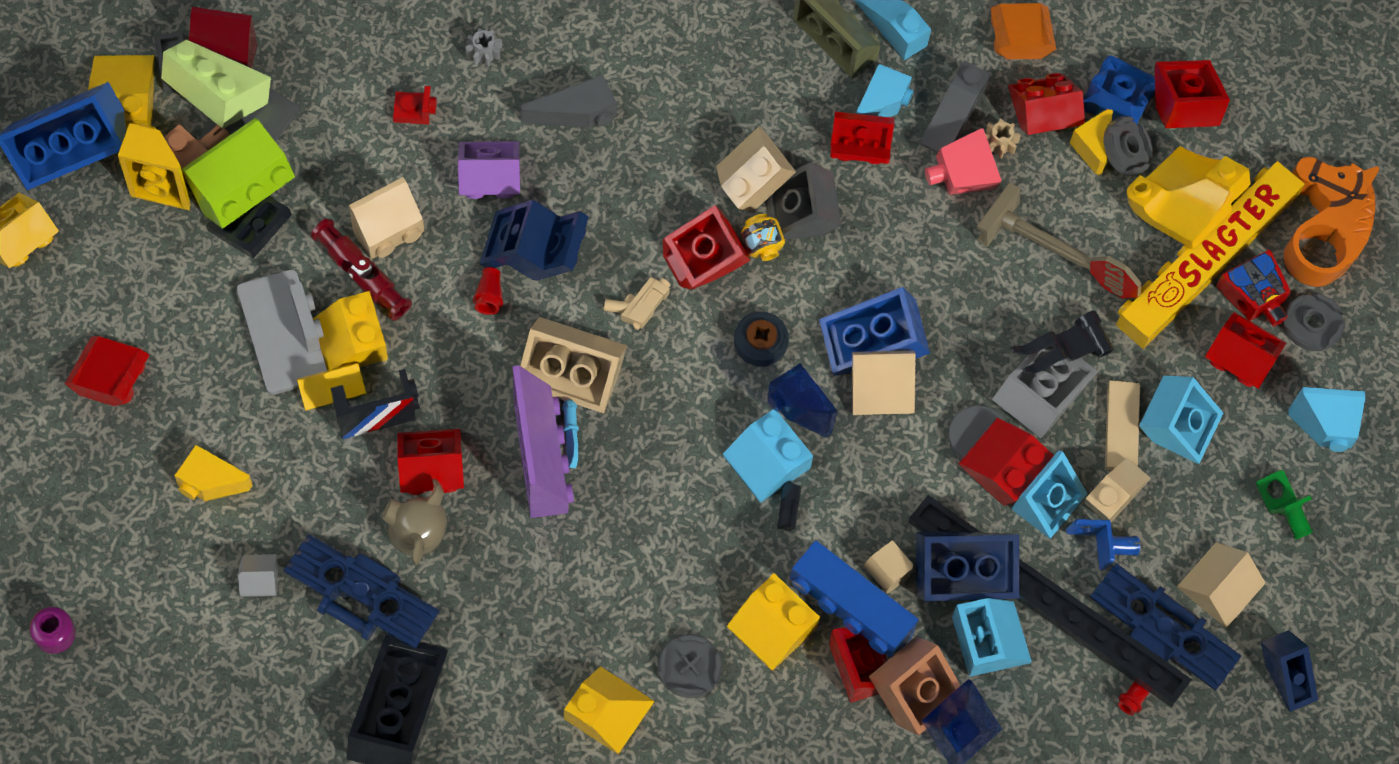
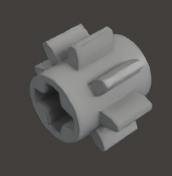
[466,28,502,67]

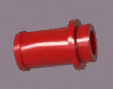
[1118,682,1150,716]

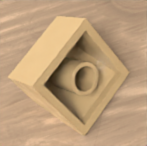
[716,126,796,212]
[349,177,424,259]

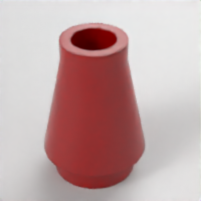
[473,267,503,315]

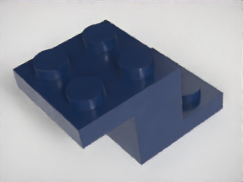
[479,200,589,281]

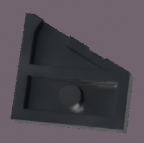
[206,196,292,259]

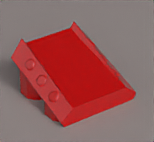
[65,336,150,406]

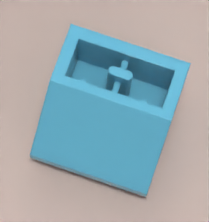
[952,598,1032,677]

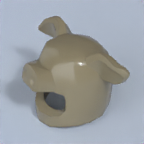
[382,479,447,565]

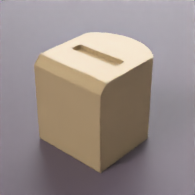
[864,540,913,594]

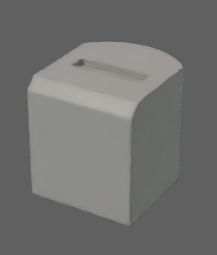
[238,554,278,597]

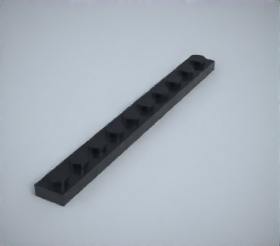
[908,495,1192,708]

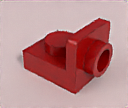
[393,86,437,125]

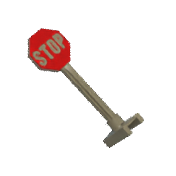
[977,183,1142,299]

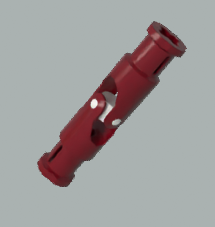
[310,218,412,321]

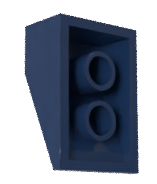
[916,531,1019,601]

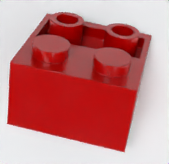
[1008,73,1085,135]

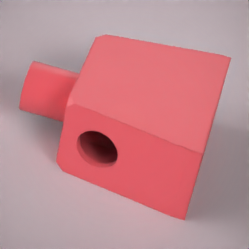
[925,128,1002,195]

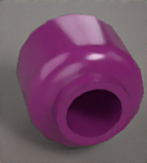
[29,607,76,654]

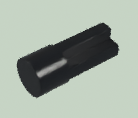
[777,483,801,531]

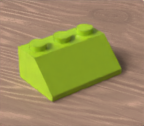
[182,118,295,229]

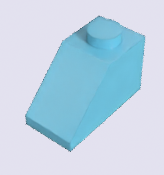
[856,64,914,117]

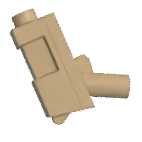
[604,277,670,330]

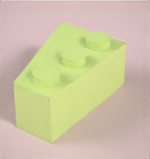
[161,40,271,129]

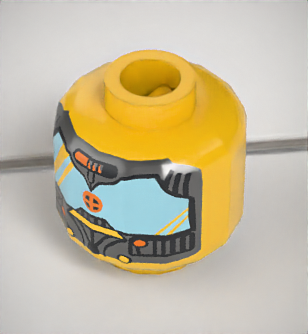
[741,214,785,261]

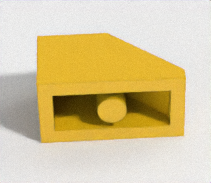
[174,445,253,501]

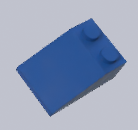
[819,287,930,375]

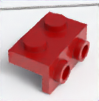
[830,112,894,164]

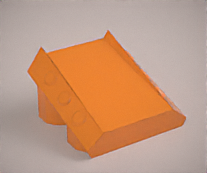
[990,3,1056,59]

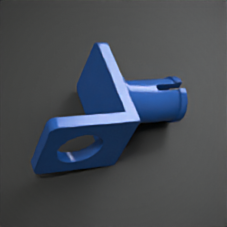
[1066,519,1141,570]

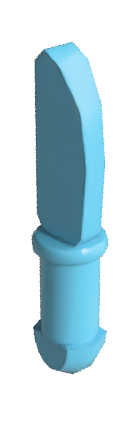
[562,399,579,468]

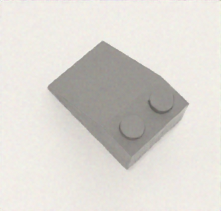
[992,345,1098,438]

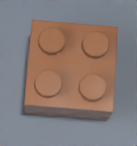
[869,636,966,735]

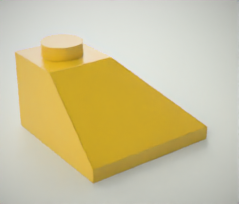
[564,666,654,754]

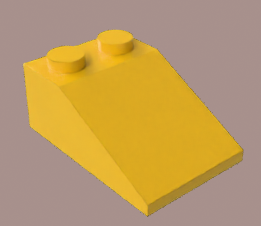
[88,55,155,131]

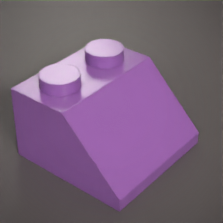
[458,141,520,199]

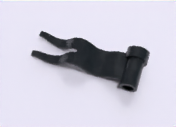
[1010,310,1114,375]

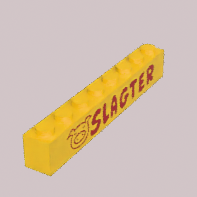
[1116,161,1305,349]

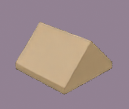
[1177,542,1265,628]

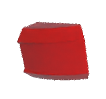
[663,205,751,290]

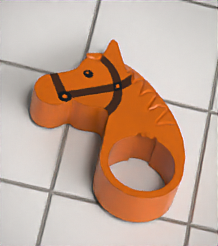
[1284,157,1379,287]

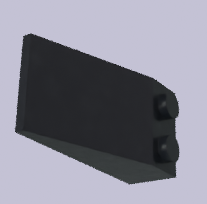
[347,634,448,764]

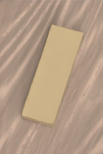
[1105,380,1140,471]

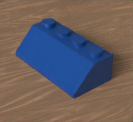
[0,82,126,190]
[789,540,919,657]

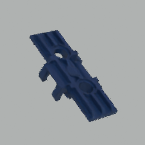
[283,534,440,649]
[1090,563,1242,691]

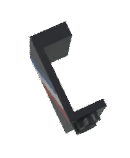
[331,369,420,439]

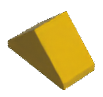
[1070,109,1113,175]

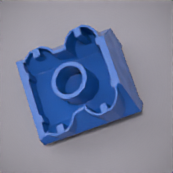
[1083,55,1155,124]

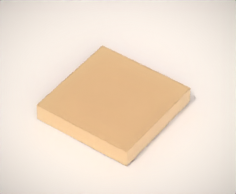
[851,351,916,415]

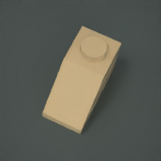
[1085,458,1151,523]

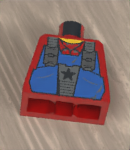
[1216,249,1290,327]

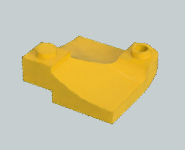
[1127,146,1250,249]

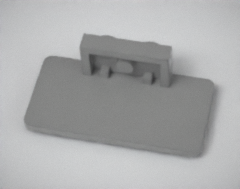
[237,270,327,395]

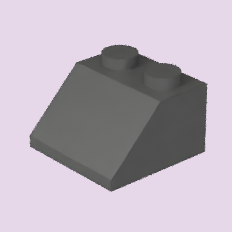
[766,163,841,239]

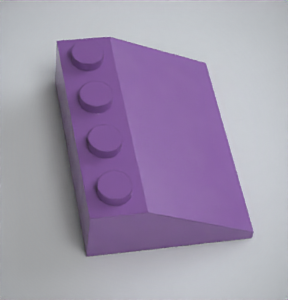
[512,365,574,518]

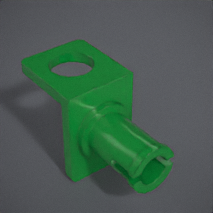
[1256,470,1314,540]

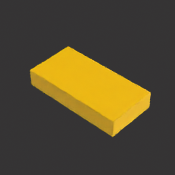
[297,362,366,410]

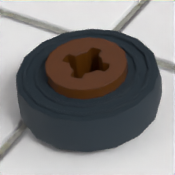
[734,312,789,366]

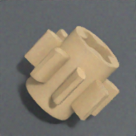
[985,119,1021,158]

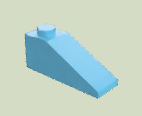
[854,0,931,60]

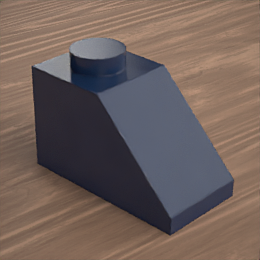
[1261,630,1318,712]

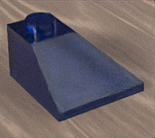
[767,363,838,437]
[921,679,1003,764]

